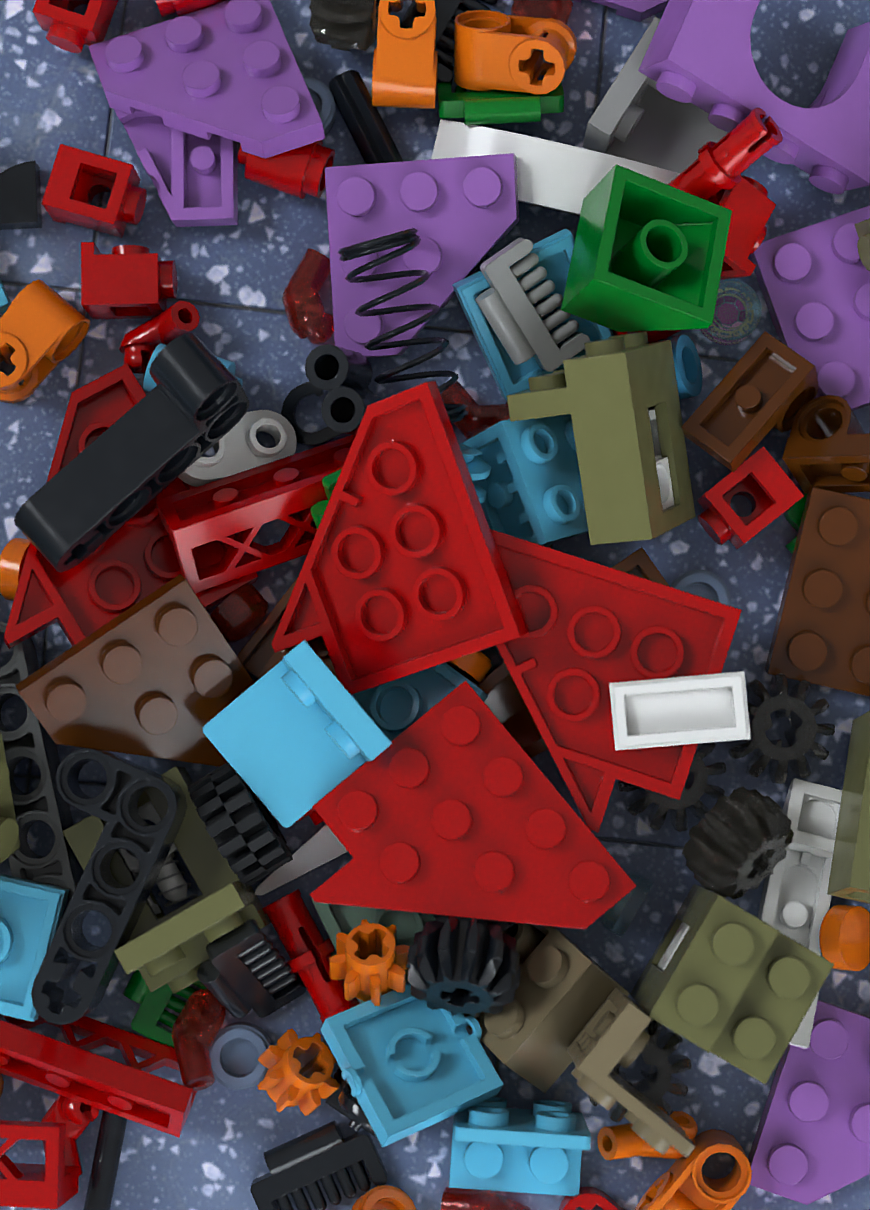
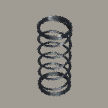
[338,228,468,424]

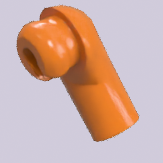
[597,1111,698,1160]

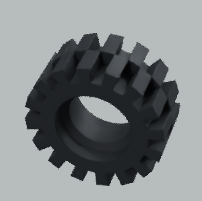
[187,762,293,887]

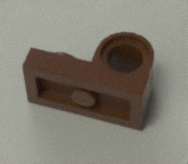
[681,331,818,472]
[782,395,870,494]

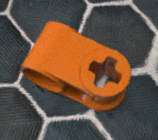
[372,0,438,109]
[454,10,578,95]
[0,279,90,403]
[635,1129,752,1210]

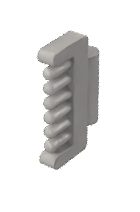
[475,238,590,372]

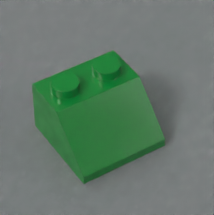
[561,164,732,332]

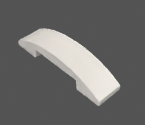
[431,119,680,216]
[757,778,842,1049]

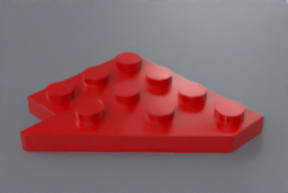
[4,363,259,649]
[271,381,528,695]
[490,529,742,832]
[309,680,637,930]

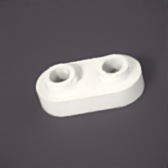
[178,410,297,487]

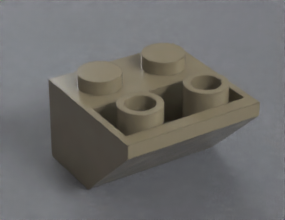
[463,923,630,1093]

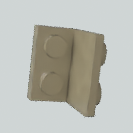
[566,987,696,1158]

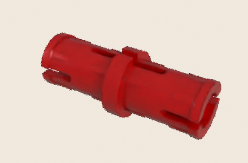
[667,107,783,201]
[262,889,359,1023]

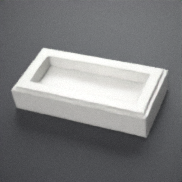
[609,671,751,750]

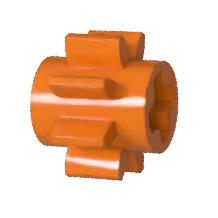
[329,919,410,1006]
[257,1029,340,1116]

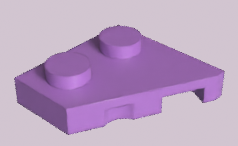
[114,109,238,227]

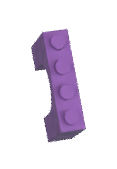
[638,0,870,194]

